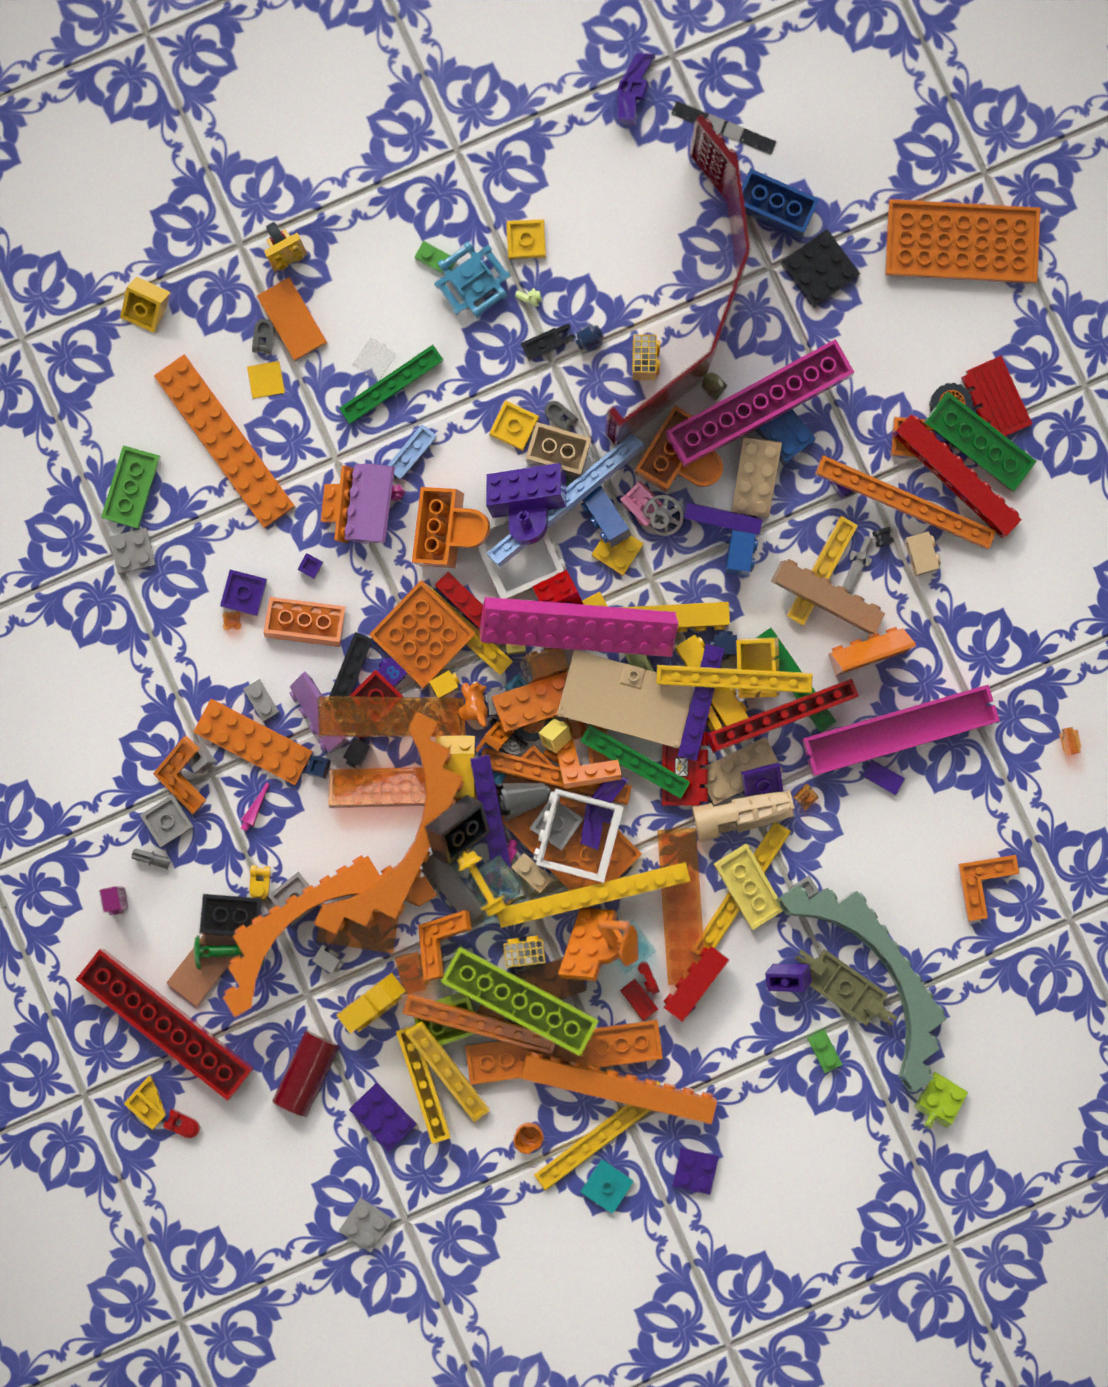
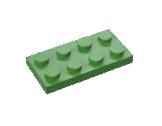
[101,445,160,529]

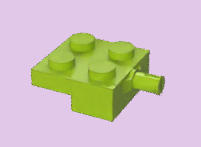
[914,1072,968,1129]

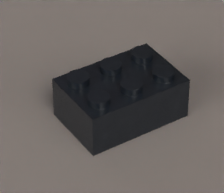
[425,795,490,865]
[199,894,262,937]

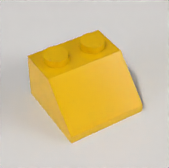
[120,277,171,333]

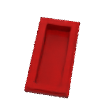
[620,978,658,1021]

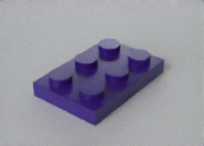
[349,1082,417,1151]

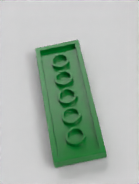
[924,392,1037,492]

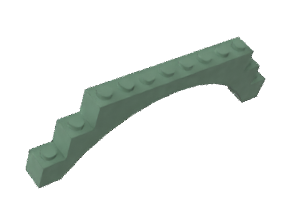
[775,885,946,1093]

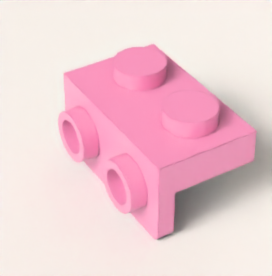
[620,481,663,526]

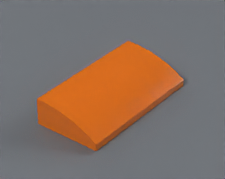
[263,597,345,647]

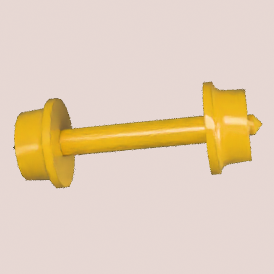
[457,851,506,916]

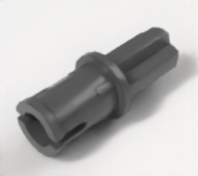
[131,849,171,870]

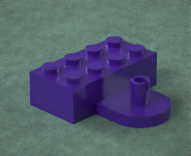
[486,463,566,545]

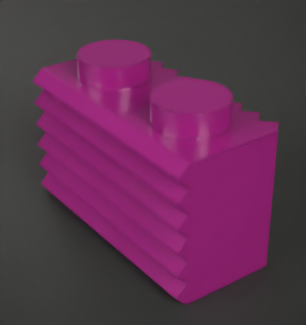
[99,886,129,916]

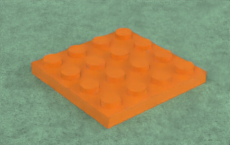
[369,580,477,688]

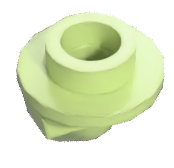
[515,288,542,307]

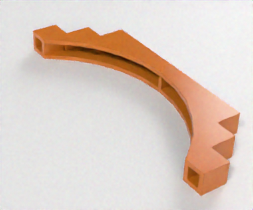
[314,711,465,934]
[223,855,437,1018]

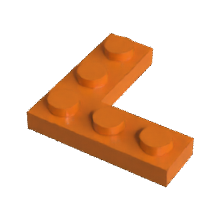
[153,735,207,814]
[556,737,622,789]
[958,855,1019,921]
[418,910,471,982]

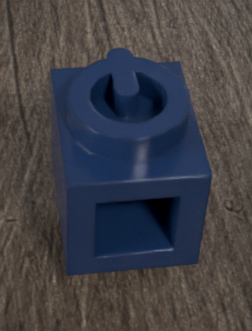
[710,631,737,660]

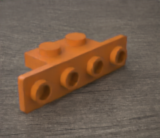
[321,465,354,543]

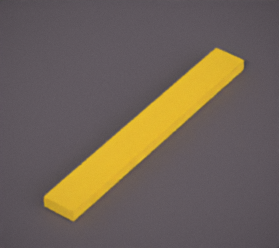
[656,665,813,693]
[691,822,791,955]
[534,1080,661,1191]

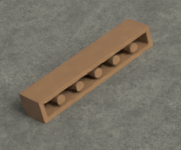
[771,559,885,634]

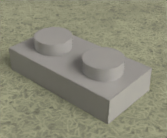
[243,679,279,722]

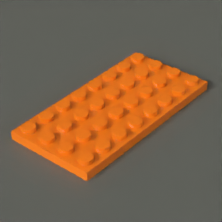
[885,199,1040,284]
[497,745,642,908]

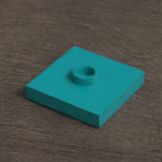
[580,1159,634,1214]

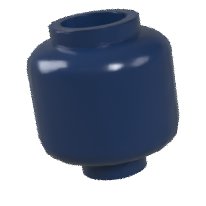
[575,324,604,352]

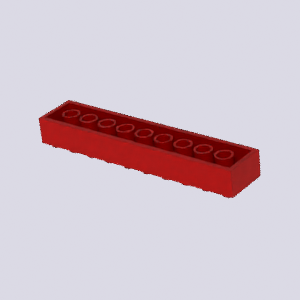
[75,948,254,1101]

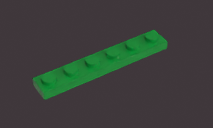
[339,345,444,425]
[756,627,837,733]
[580,725,690,798]

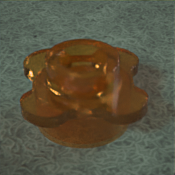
[222,611,242,631]

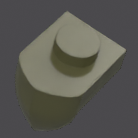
[702,372,727,401]

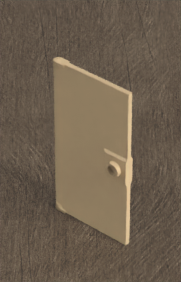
[557,650,695,749]

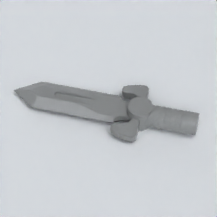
[842,536,873,594]

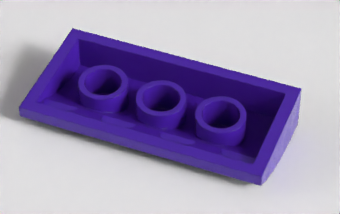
[684,502,763,535]

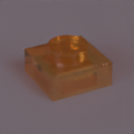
[793,784,819,811]

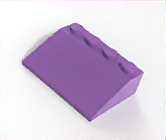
[289,672,350,754]

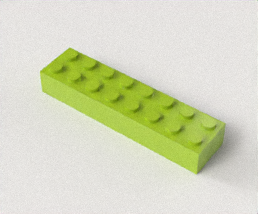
[441,946,599,1056]

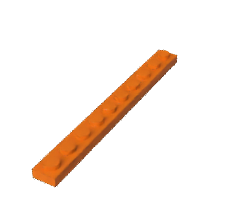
[815,455,996,549]

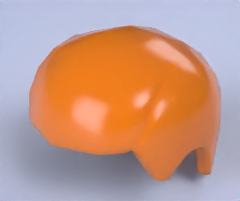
[513,1122,544,1154]

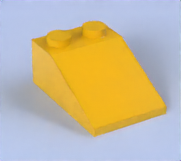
[436,736,476,798]

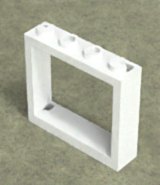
[477,516,566,599]
[533,789,623,883]

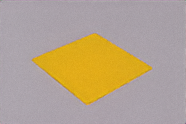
[247,361,285,398]

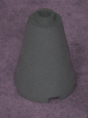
[496,783,551,821]

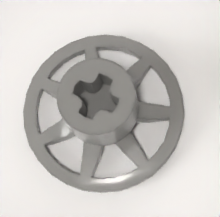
[643,495,684,536]

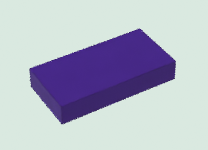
[862,759,905,795]

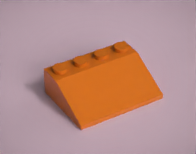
[828,627,916,676]

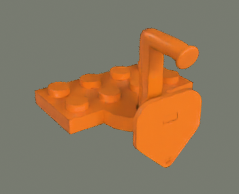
[558,908,638,981]

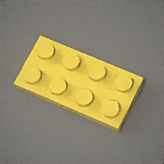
[713,844,783,930]

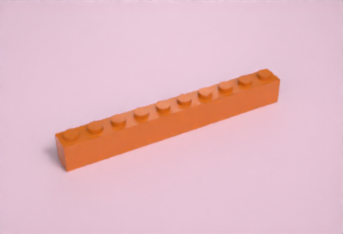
[521,1051,717,1124]

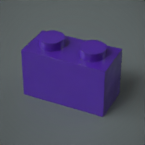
[765,964,812,992]

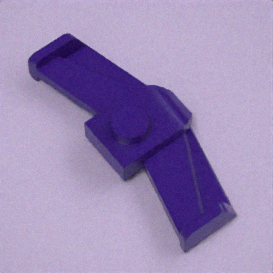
[617,53,656,126]
[580,776,629,851]

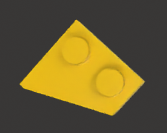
[124,1075,167,1130]

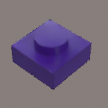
[297,553,324,579]

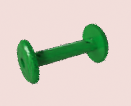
[194,935,265,970]

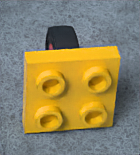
[264,222,307,272]

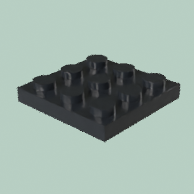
[781,229,860,308]

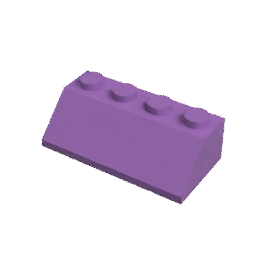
[345,463,395,544]

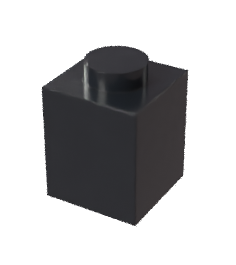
[343,737,372,768]

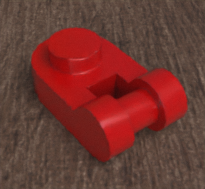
[637,961,660,995]
[163,1109,200,1138]

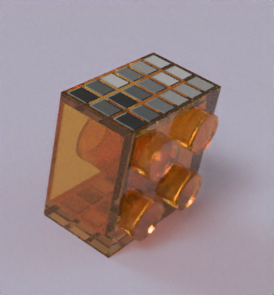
[520,647,569,685]

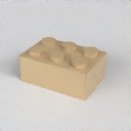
[525,422,591,478]

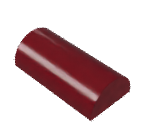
[272,1030,341,1117]

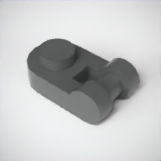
[252,319,274,354]
[545,401,579,431]

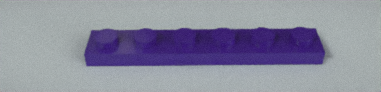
[678,644,725,761]
[470,755,511,872]

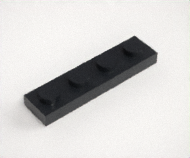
[327,632,373,710]

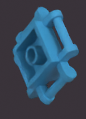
[434,241,511,318]

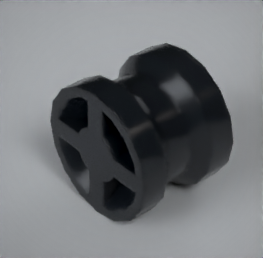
[872,527,895,547]

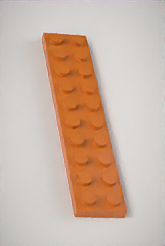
[154,354,295,529]
[465,1020,663,1085]

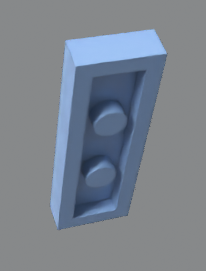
[387,424,437,480]

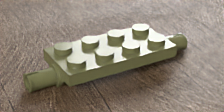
[795,949,897,1026]

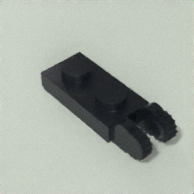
[521,324,576,362]

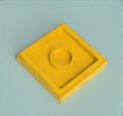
[506,219,546,260]
[489,400,539,451]

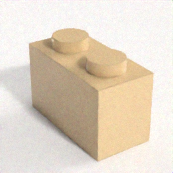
[904,531,941,576]
[511,853,552,893]

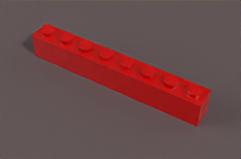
[892,414,1022,538]
[706,679,859,753]

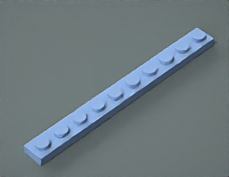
[487,434,645,568]

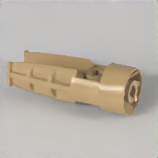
[692,790,795,842]

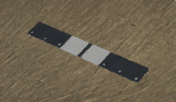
[671,101,777,154]

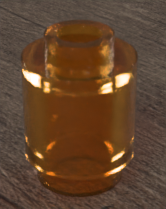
[564,718,587,740]
[1059,727,1082,756]

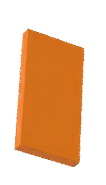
[257,277,327,361]

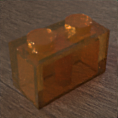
[395,951,430,995]

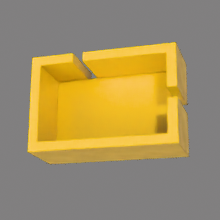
[736,638,780,698]
[336,973,406,1034]

